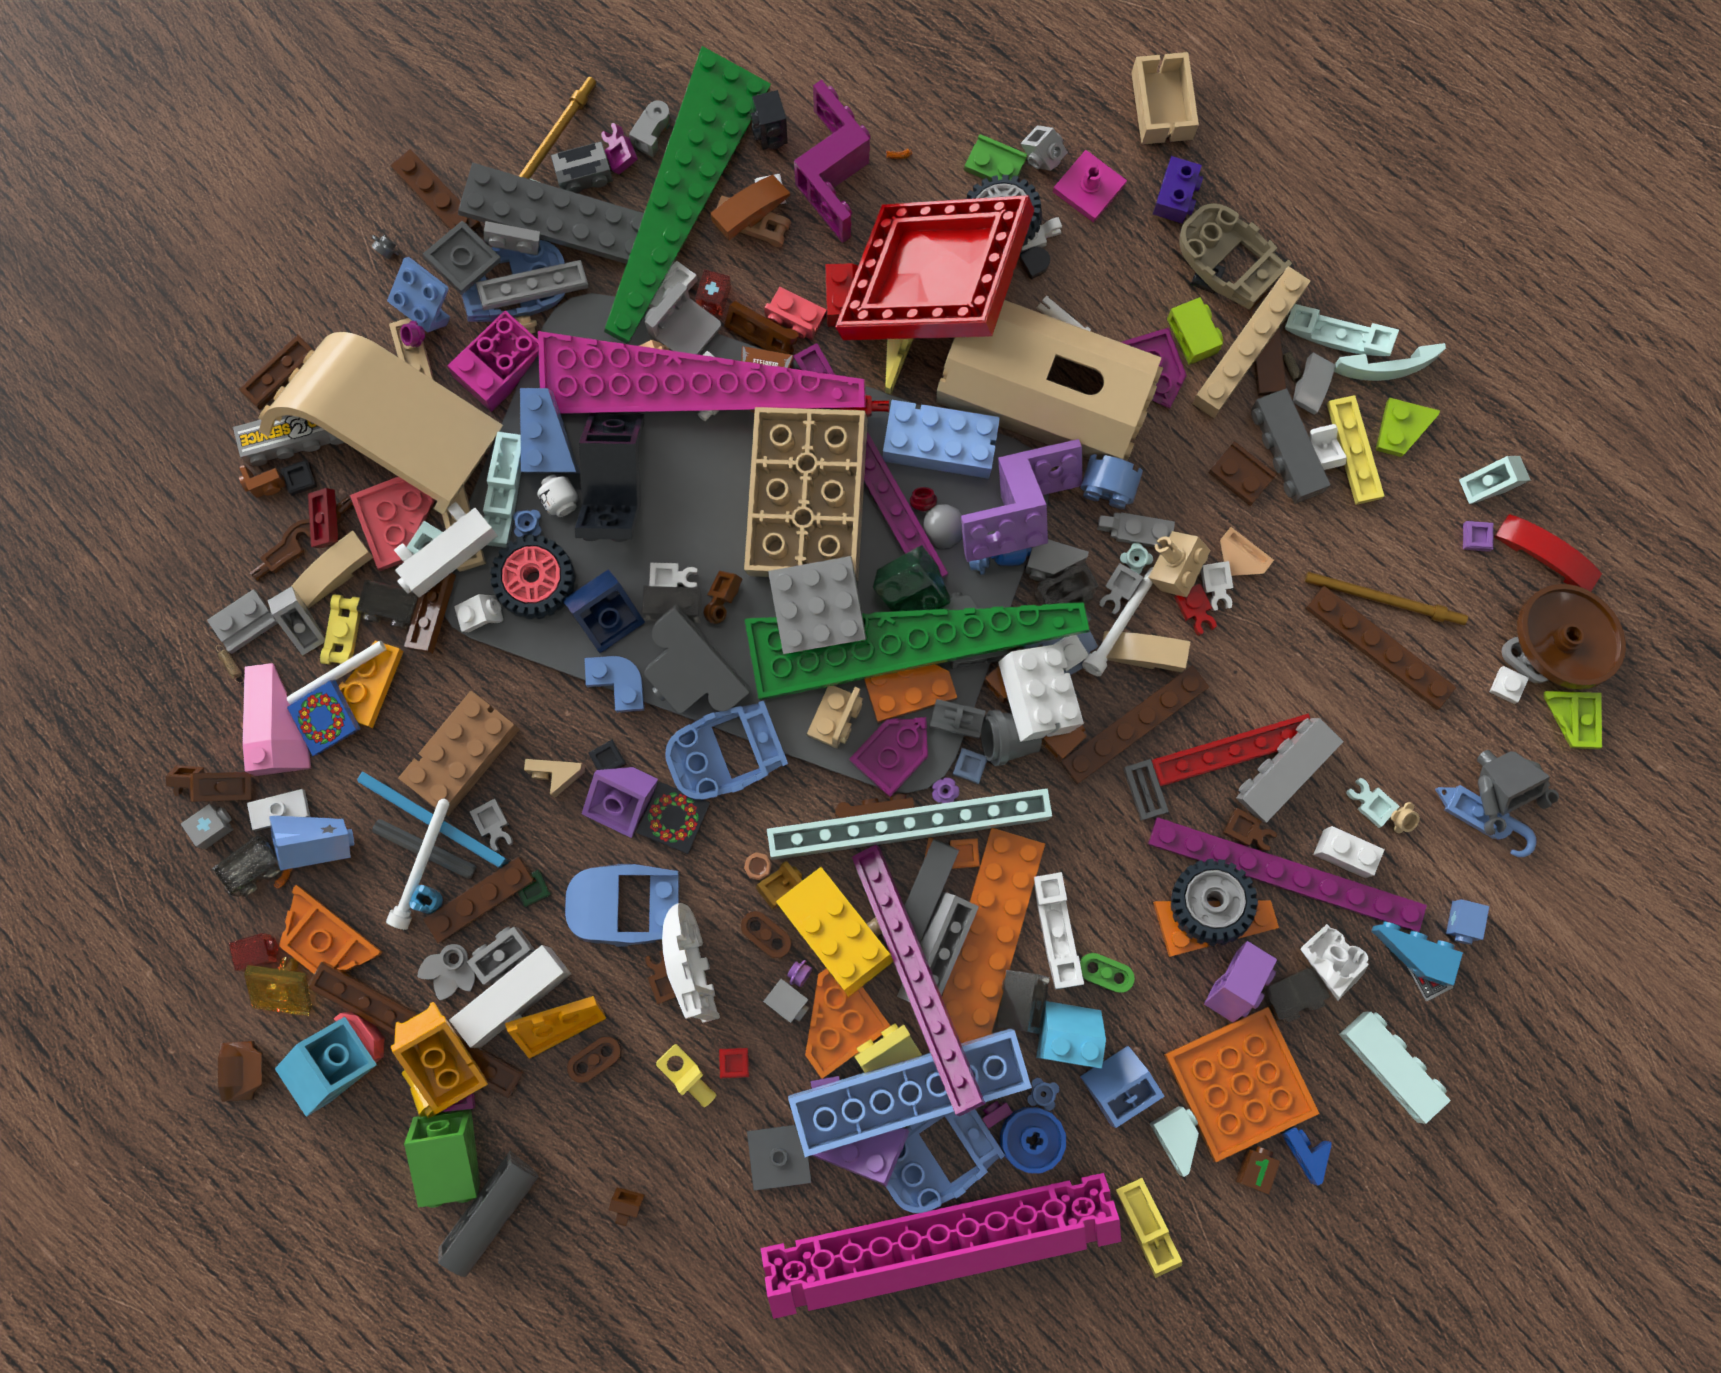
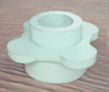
[1120,543,1153,574]

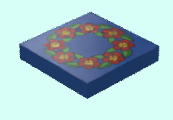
[287,680,361,756]

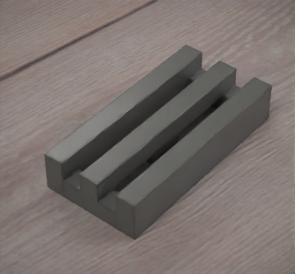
[1123,759,1169,821]

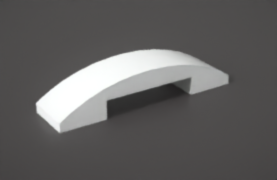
[1034,872,1084,990]

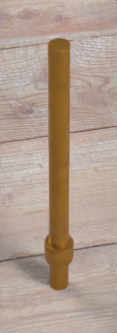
[519,77,597,179]
[1305,572,1468,626]

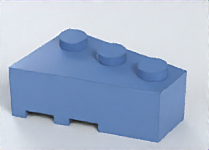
[520,388,580,473]

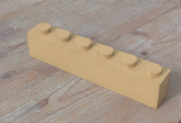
[1192,266,1310,418]

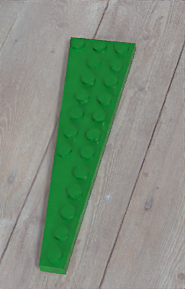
[604,46,771,344]
[745,603,1090,701]

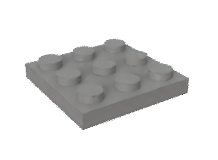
[768,556,867,654]

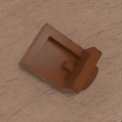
[239,465,286,498]

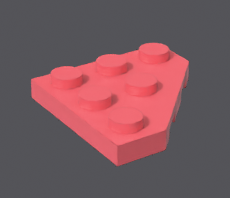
[350,476,435,571]

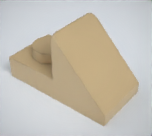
[524,759,585,798]

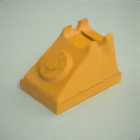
[391,1002,488,1114]

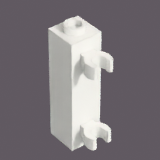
[394,502,498,598]

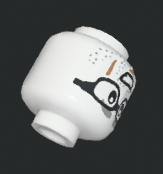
[537,475,579,517]

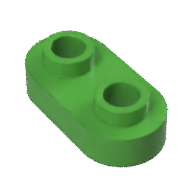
[1080,953,1135,993]

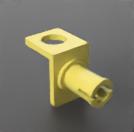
[656,1044,716,1107]

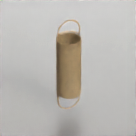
[216,645,244,683]

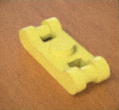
[320,594,363,665]

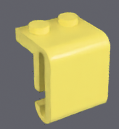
[855,1023,922,1073]

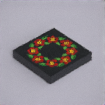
[636,781,711,855]

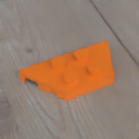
[279,885,382,974]

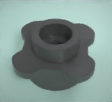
[372,235,400,259]

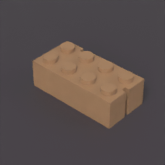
[398,691,520,816]

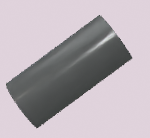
[438,1151,539,1277]

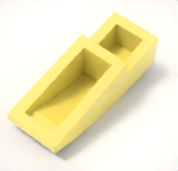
[1116,1178,1182,1278]

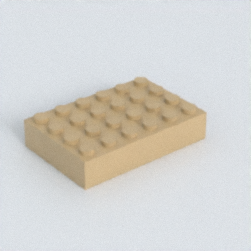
[744,407,868,581]

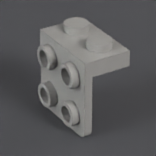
[484,221,540,255]
[645,281,721,355]

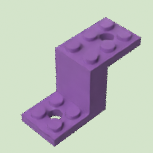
[961,439,1082,562]

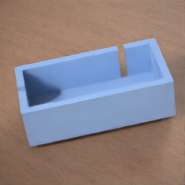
[882,400,1000,479]

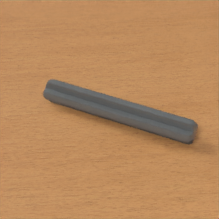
[372,819,477,879]

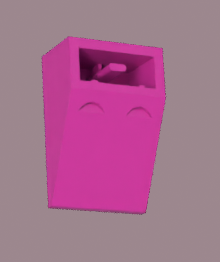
[447,310,539,412]

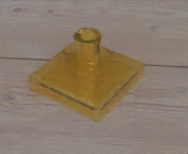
[244,957,312,1016]

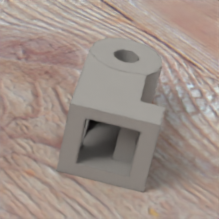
[629,100,671,158]

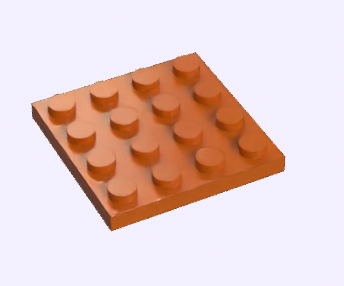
[1164,1007,1320,1162]

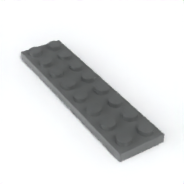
[458,162,644,264]

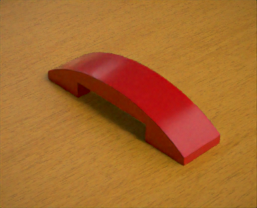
[1494,514,1602,592]

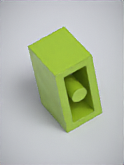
[1167,297,1223,365]

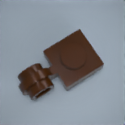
[703,571,743,624]

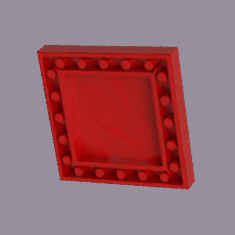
[835,195,1034,340]

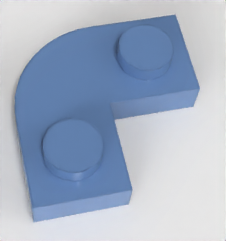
[585,656,644,713]

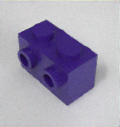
[1152,156,1203,224]

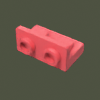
[764,287,827,340]

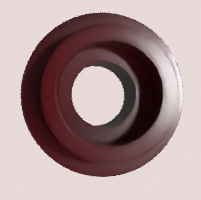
[910,487,937,511]

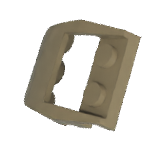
[1179,203,1292,309]

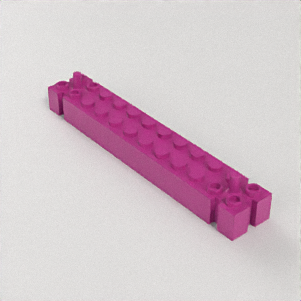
[761,1173,1121,1319]

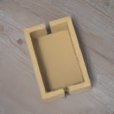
[1131,52,1199,144]

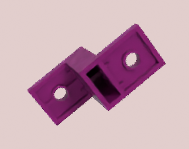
[794,79,871,243]

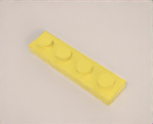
[1327,395,1384,505]

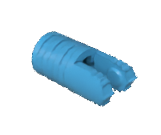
[409,885,443,914]

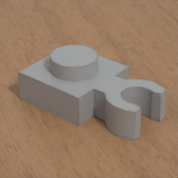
[1100,563,1143,615]
[470,799,513,852]

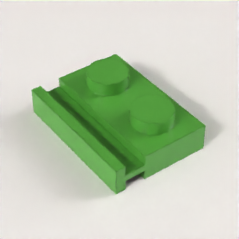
[964,134,1027,182]

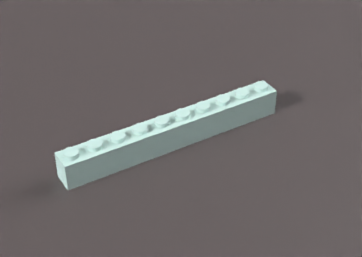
[767,788,1052,860]

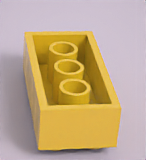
[776,867,894,997]

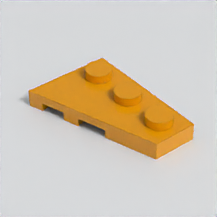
[339,641,404,728]
[505,996,606,1059]

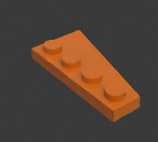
[1153,900,1279,957]

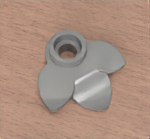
[417,944,475,1000]

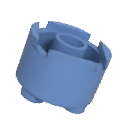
[1081,454,1143,509]

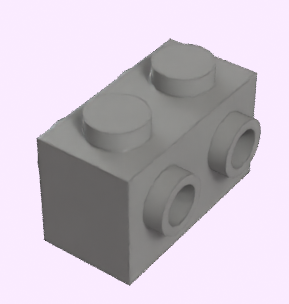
[467,927,535,986]

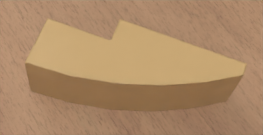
[292,531,373,608]
[1102,631,1190,672]

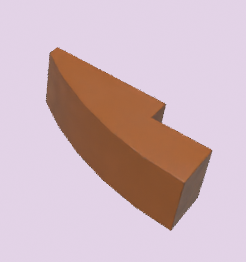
[710,175,791,241]

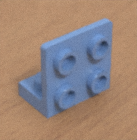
[387,257,450,332]

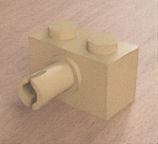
[1148,531,1211,597]

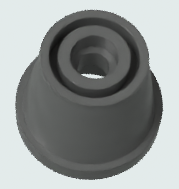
[981,710,1042,766]

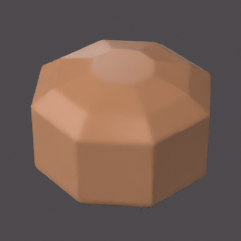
[744,852,772,881]

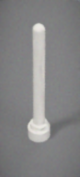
[1082,567,1153,676]
[386,799,449,930]

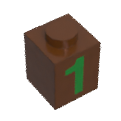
[1235,1146,1280,1195]

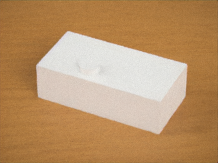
[449,945,571,1048]

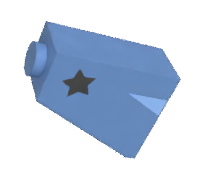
[269,816,354,870]

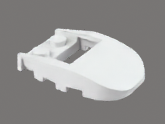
[662,903,720,1023]

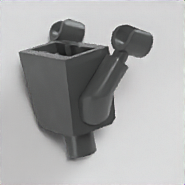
[1477,750,1559,835]

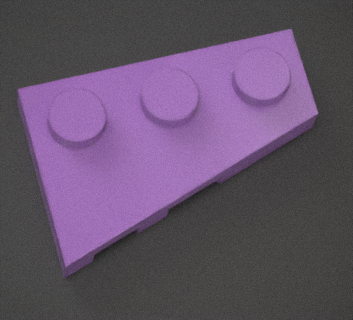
[811,1128,909,1186]

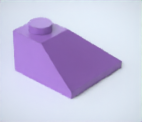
[582,767,658,838]

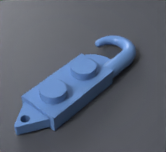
[1435,785,1537,857]

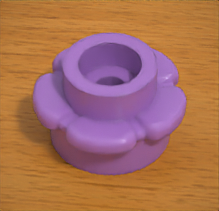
[932,777,959,804]
[787,960,812,988]

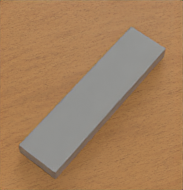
[476,260,588,311]

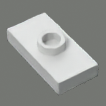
[247,789,310,831]

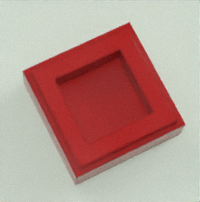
[719,1048,749,1078]

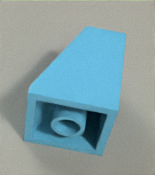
[1036,1001,1106,1069]
[275,1017,377,1117]

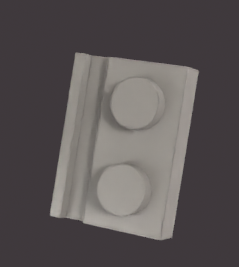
[207,589,278,654]

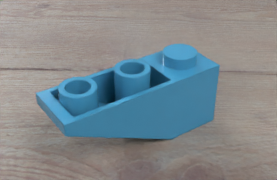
[1371,922,1463,986]

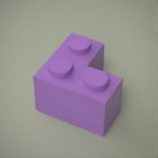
[1204,941,1277,1022]

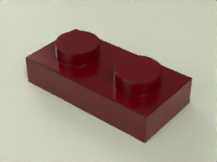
[308,488,338,549]

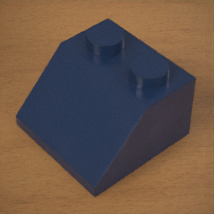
[563,569,645,653]

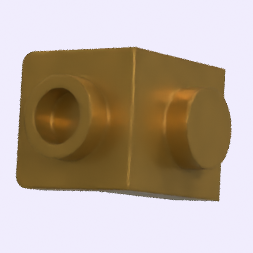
[756,861,802,910]

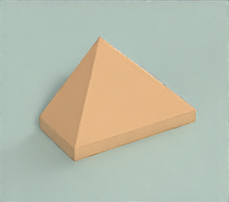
[1220,527,1274,576]

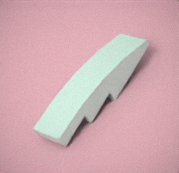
[483,432,521,548]

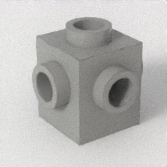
[1020,125,1068,171]

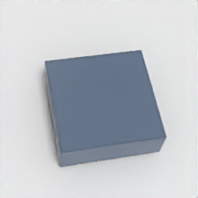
[952,748,987,784]

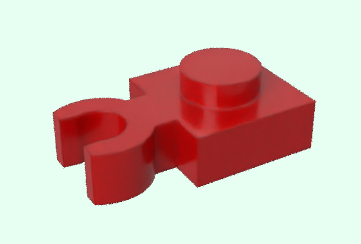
[1174,584,1217,636]

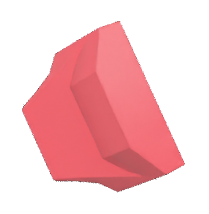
[334,1012,385,1063]

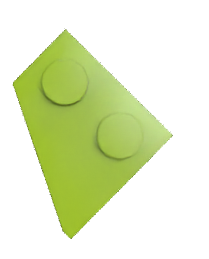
[1376,398,1440,457]
[1544,691,1602,749]

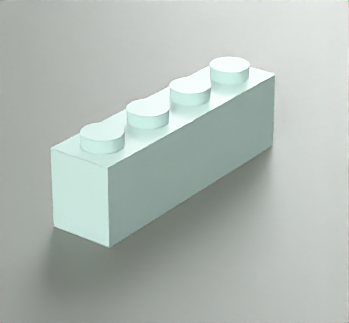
[1339,1012,1451,1124]

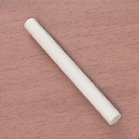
[287,641,386,705]

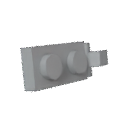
[1097,512,1175,548]

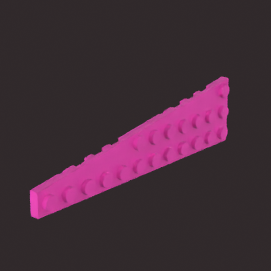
[538,331,866,414]

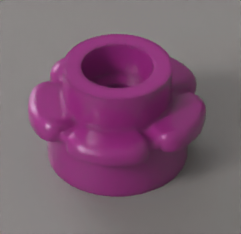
[400,320,425,348]

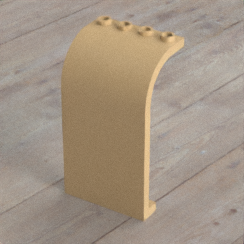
[259,332,503,515]

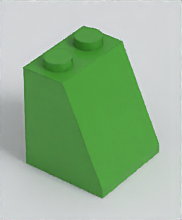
[404,1109,480,1208]

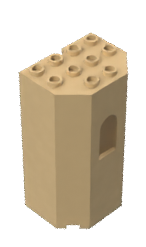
[936,300,1163,461]

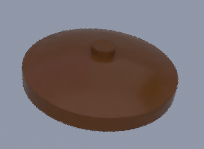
[1517,584,1626,689]

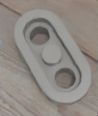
[1502,637,1548,684]

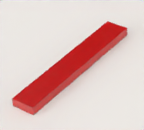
[1151,713,1311,787]

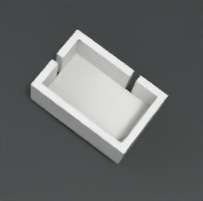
[998,644,1084,742]

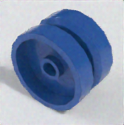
[999,1107,1066,1173]

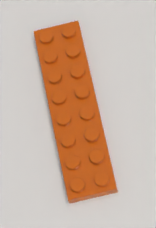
[942,828,1045,1043]

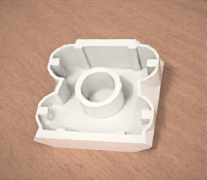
[1300,924,1369,1001]

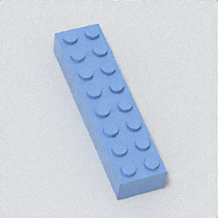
[788,1028,1032,1157]

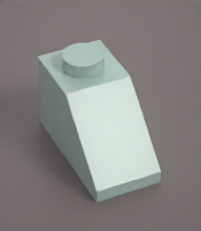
[1459,456,1530,504]
[1149,1106,1199,1177]

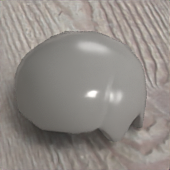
[923,504,963,549]

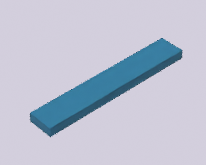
[357,771,510,868]

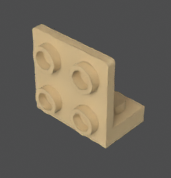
[807,685,863,749]

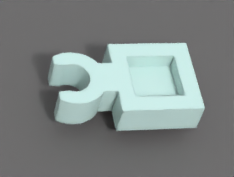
[1346,778,1400,828]

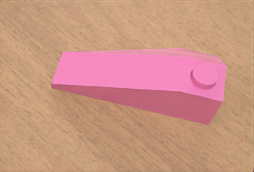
[243,663,311,776]

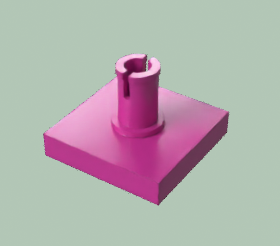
[1053,150,1127,223]

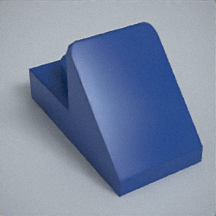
[1280,1127,1332,1186]

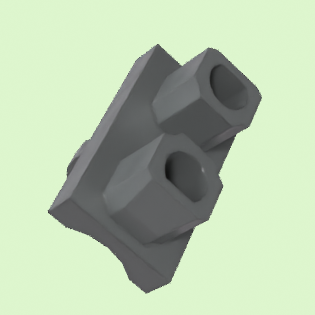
[930,699,985,739]

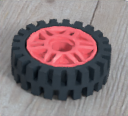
[490,535,575,619]

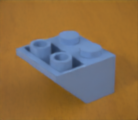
[1080,1046,1165,1128]

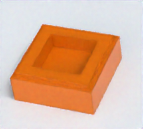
[949,838,980,869]

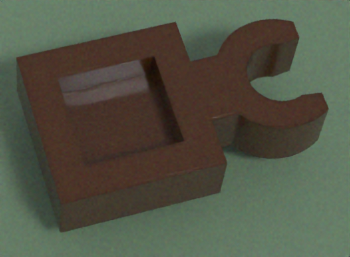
[1223,808,1277,851]
[645,950,677,1005]

